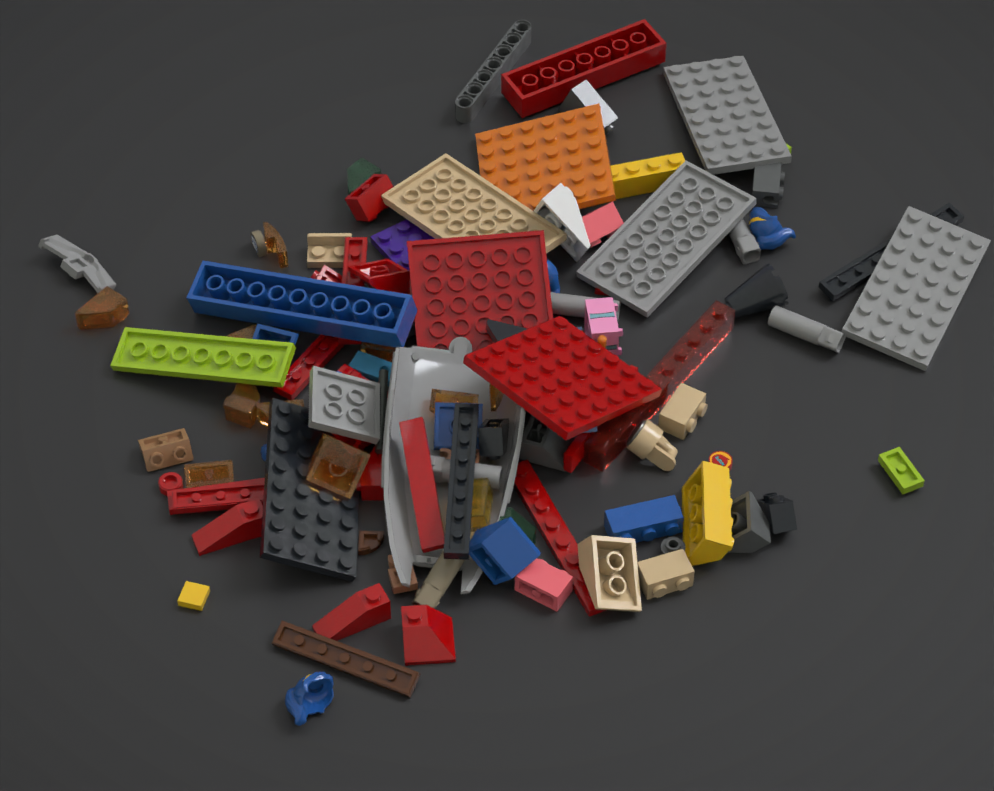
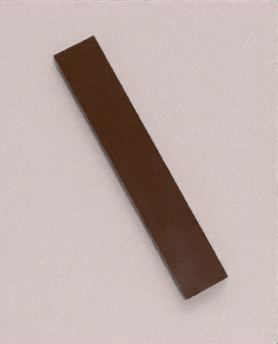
[272,620,421,698]

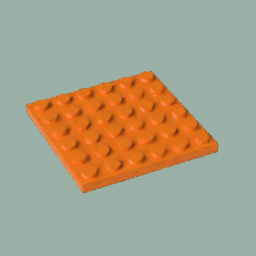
[475,103,616,211]

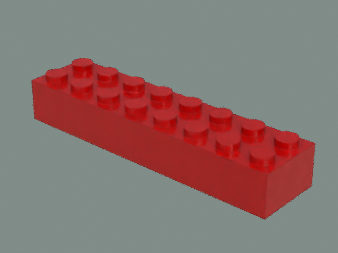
[501,19,667,118]

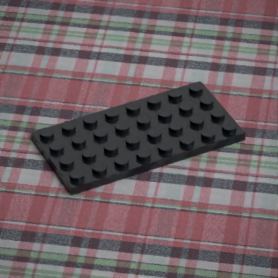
[260,398,360,582]

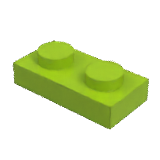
[878,447,925,494]

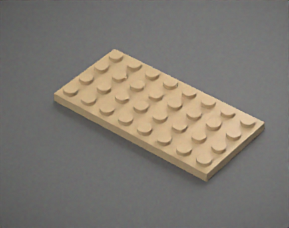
[381,153,567,254]

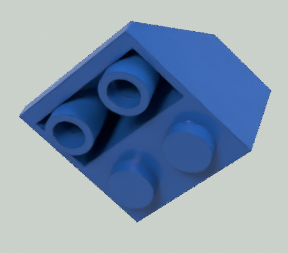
[469,517,541,585]

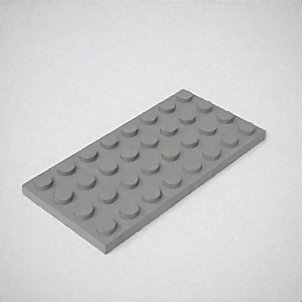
[663,56,792,175]
[576,161,756,318]
[842,206,991,371]

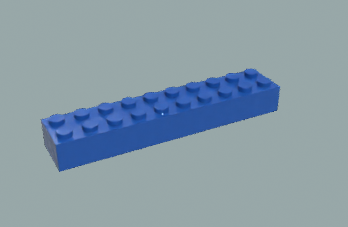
[186,261,418,347]

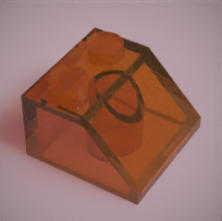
[306,433,370,499]

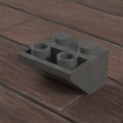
[520,415,577,471]

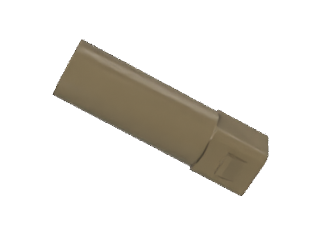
[411,550,465,608]

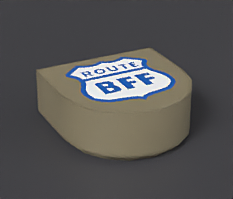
[250,230,267,257]

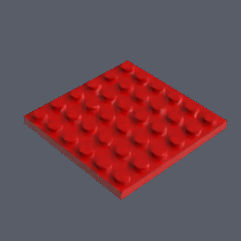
[407,230,553,352]
[463,316,662,440]

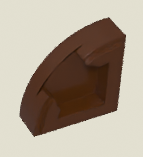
[358,531,384,555]

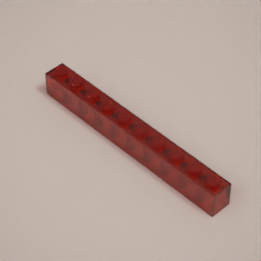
[583,300,735,472]

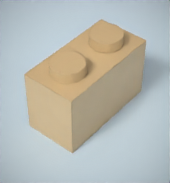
[658,383,708,440]
[637,549,695,600]

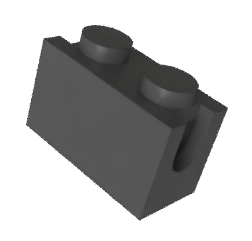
[752,163,785,208]

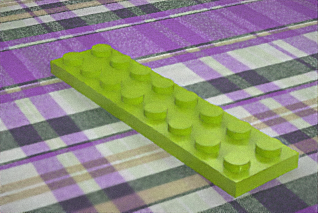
[110,327,296,388]

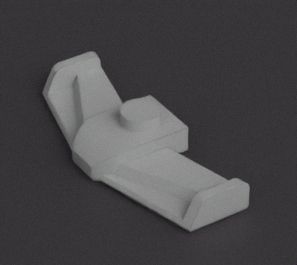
[39,234,117,298]

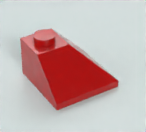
[348,259,410,295]
[401,605,456,666]

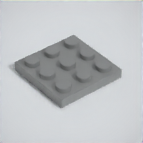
[308,366,380,444]

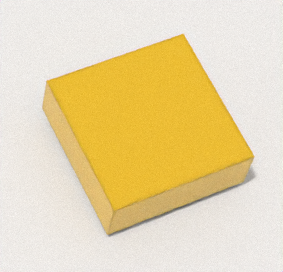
[177,581,210,611]

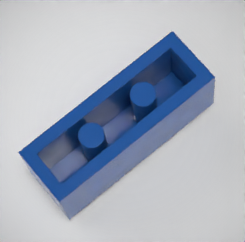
[604,495,684,543]

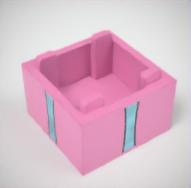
[584,297,623,356]

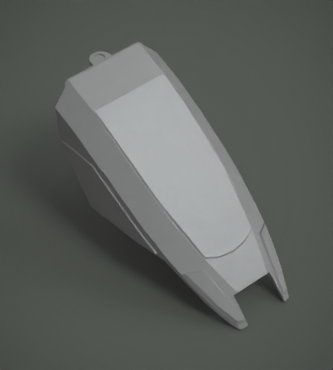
[381,337,526,594]

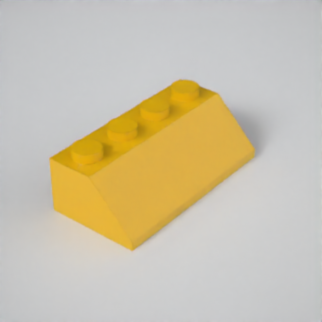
[611,152,685,199]
[682,461,734,566]

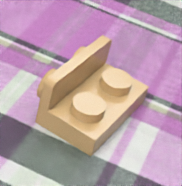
[307,233,352,268]

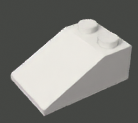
[534,183,591,262]

